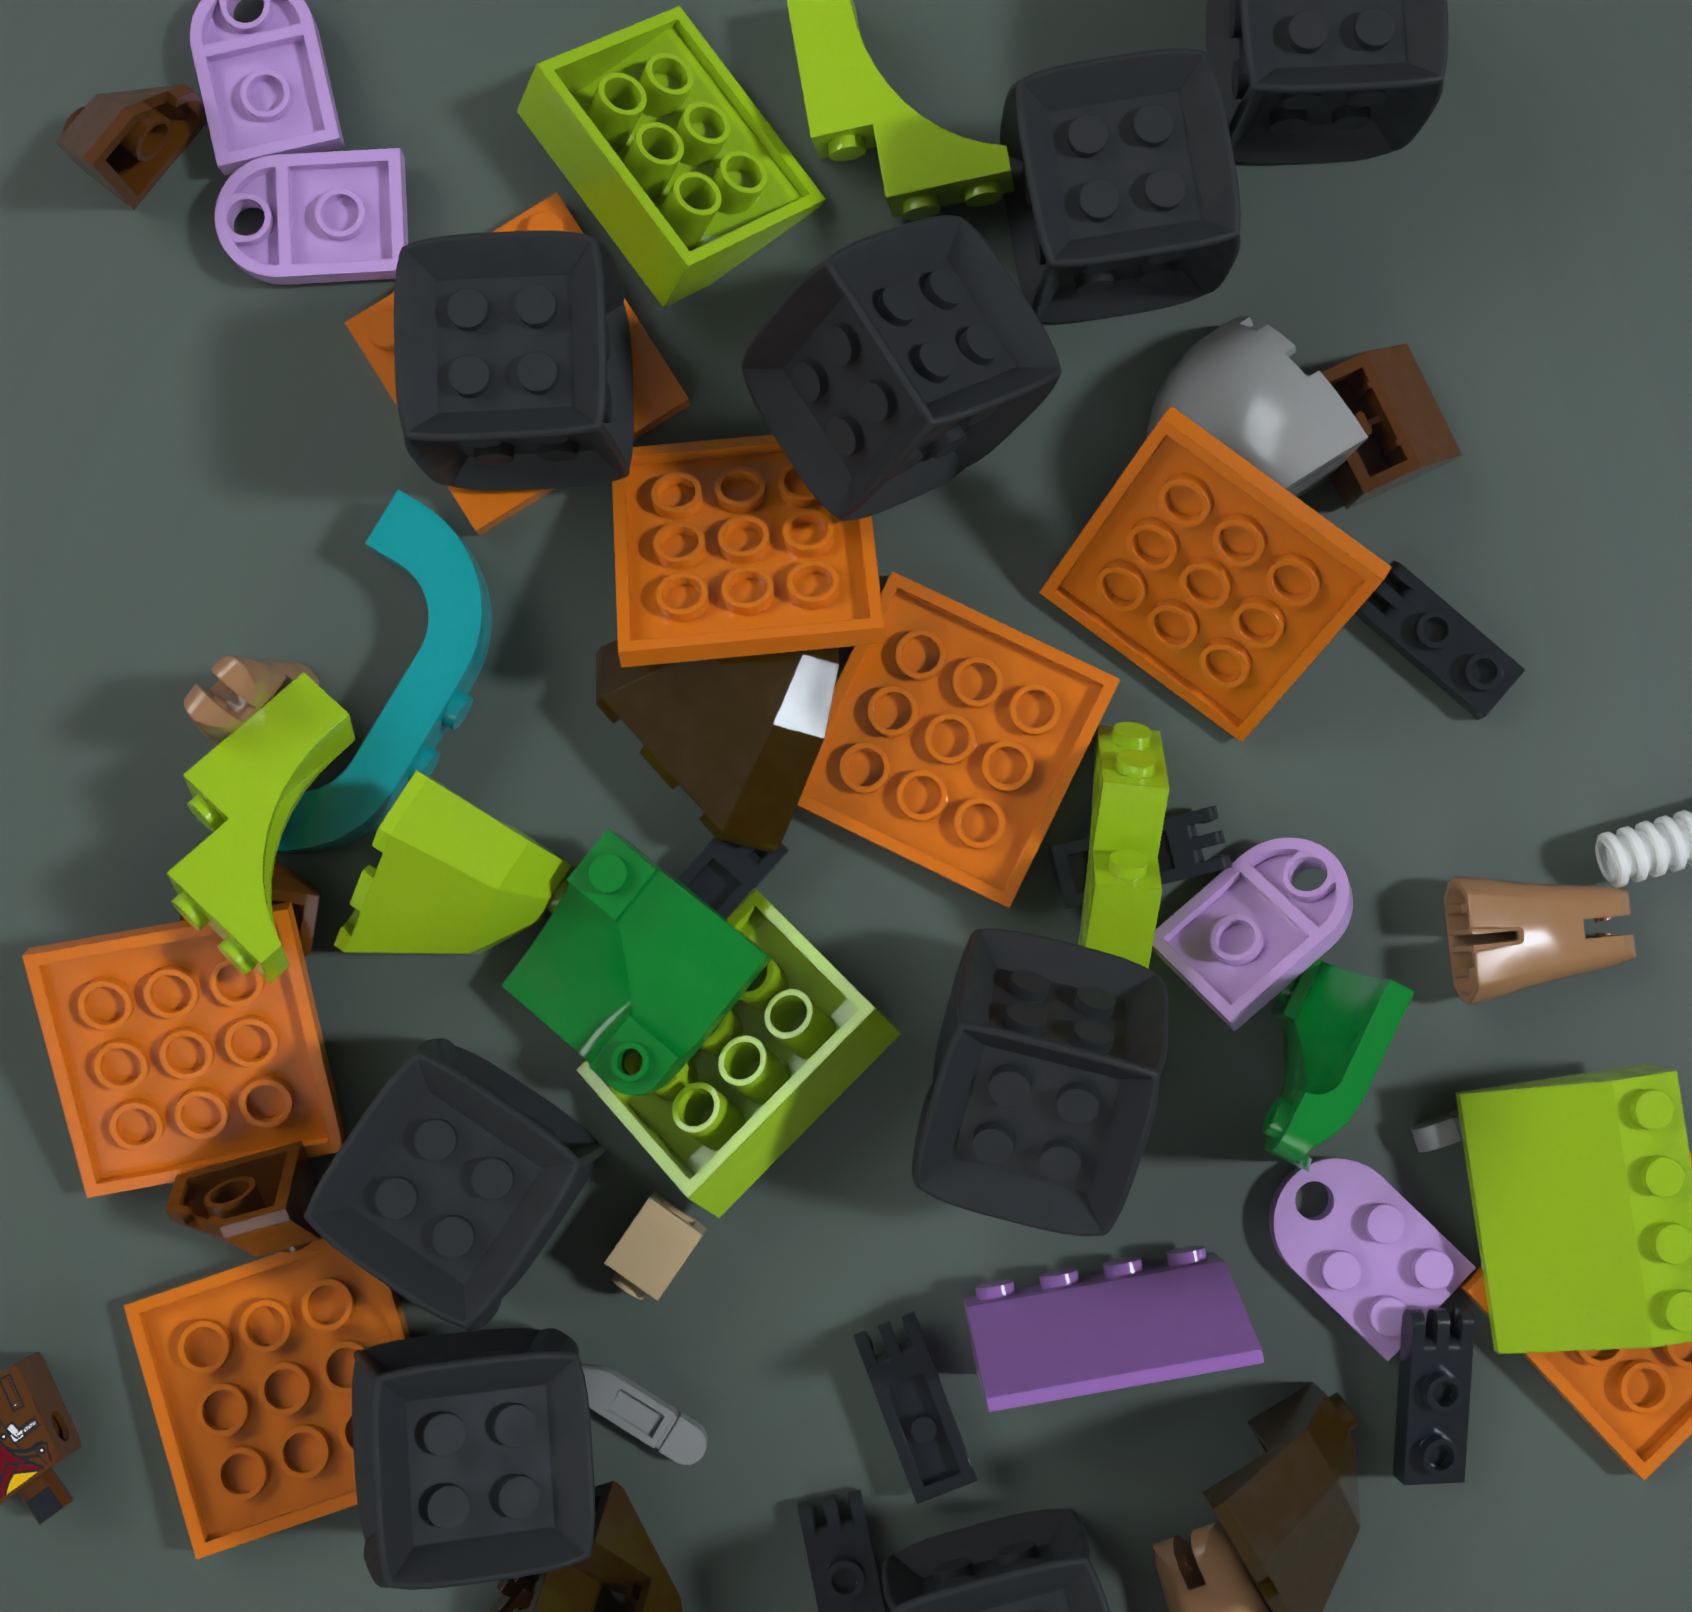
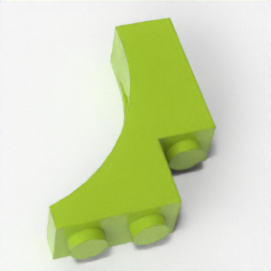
[787,0,1015,220]
[167,672,355,984]
[1078,722,1170,969]

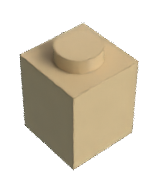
[604,1191,707,1301]

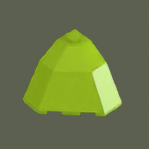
[334,770,576,954]

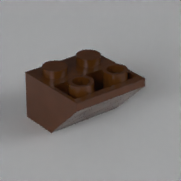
[1321,343,1462,510]

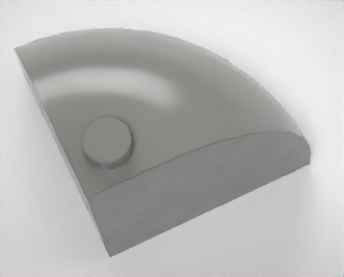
[1147,316,1368,498]

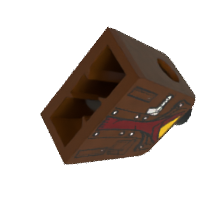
[0,1352,81,1525]

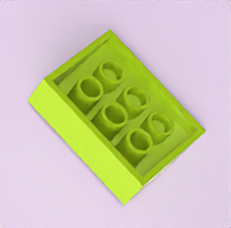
[517,6,826,308]
[577,889,901,1218]
[1455,1064,1692,1354]

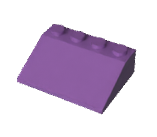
[963,1245,1264,1412]

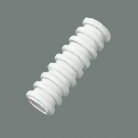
[1595,810,1692,888]

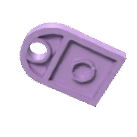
[190,0,345,175]
[215,148,408,285]
[1152,838,1353,1032]
[1269,1156,1476,1361]

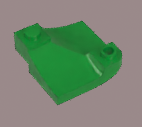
[501,828,772,1096]
[1262,959,1415,1172]

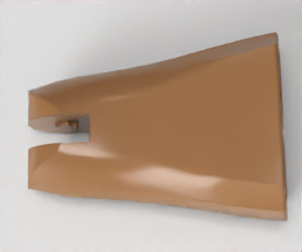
[184,655,319,748]
[1443,876,1637,1005]
[1152,1522,1271,1612]

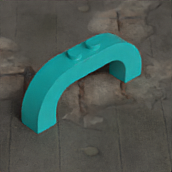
[196,489,492,854]

